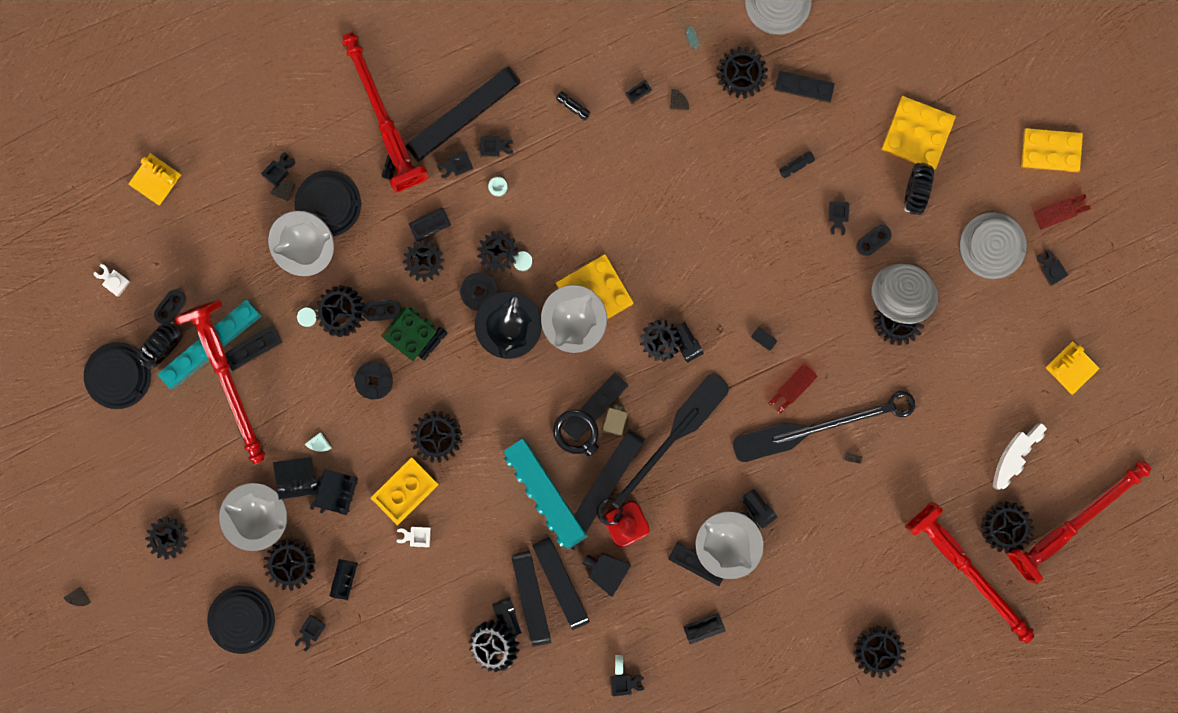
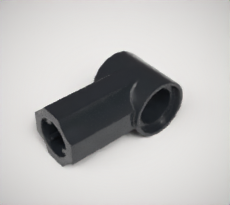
[673,322,704,363]
[741,489,778,529]
[492,597,522,635]

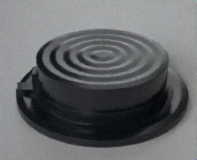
[294,171,361,237]
[475,292,542,359]
[84,342,151,409]
[207,586,275,654]

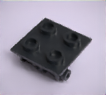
[273,457,317,500]
[314,469,358,515]

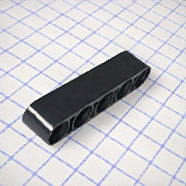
[532,537,590,631]
[511,551,551,647]

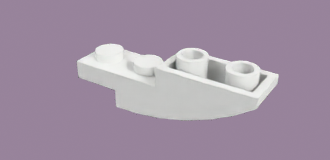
[993,423,1047,490]

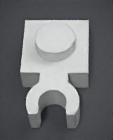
[94,264,130,297]
[397,527,431,547]

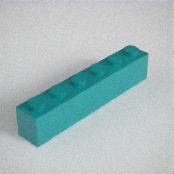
[157,300,262,390]
[503,438,588,549]

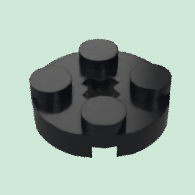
[460,272,499,311]
[354,362,393,400]

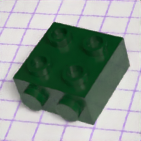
[381,306,437,361]

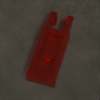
[1034,194,1091,230]
[768,364,818,414]

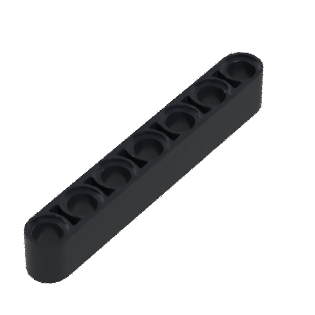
[406,66,521,162]
[571,428,645,550]

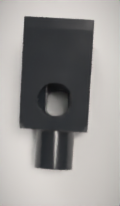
[582,553,631,597]

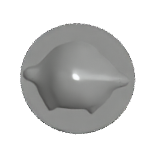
[745,0,812,35]
[268,211,334,276]
[959,213,1027,279]
[871,264,938,324]
[541,285,607,353]
[219,483,287,551]
[696,511,764,579]

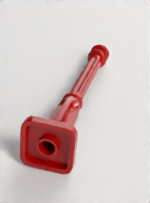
[342,32,430,193]
[175,299,265,464]
[1006,461,1152,584]
[604,501,650,547]
[905,502,1035,643]

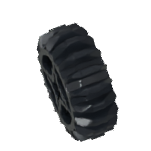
[716,47,768,99]
[904,163,934,215]
[315,285,367,337]
[873,311,925,346]
[137,321,183,369]
[411,411,463,463]
[981,501,1034,554]
[263,538,316,591]
[469,620,520,673]
[853,625,906,678]

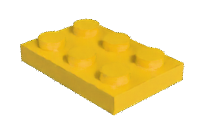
[1021,128,1083,172]
[371,457,439,525]

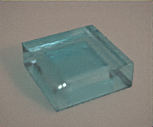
[685,26,700,49]

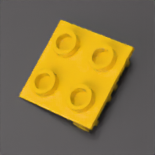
[129,153,181,206]
[1045,341,1100,395]

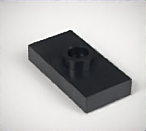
[408,208,451,241]
[329,559,358,600]
[683,613,726,644]

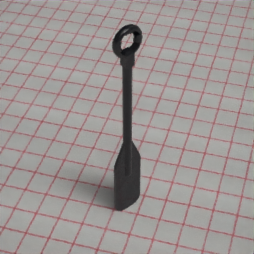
[597,374,729,525]
[733,391,915,462]

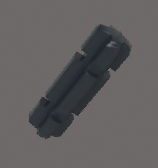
[556,91,590,120]
[779,151,815,178]
[381,154,395,180]
[418,327,447,360]

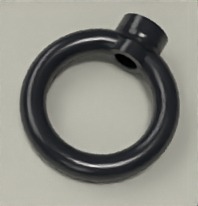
[553,410,599,457]

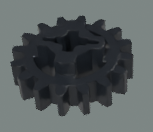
[477,231,519,273]
[403,240,445,282]
[640,319,682,362]
[145,517,189,560]

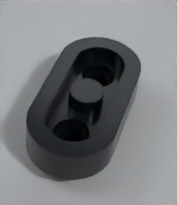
[856,225,891,256]
[154,289,186,324]
[362,300,401,321]

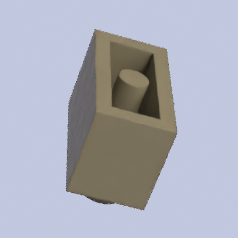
[603,405,628,436]

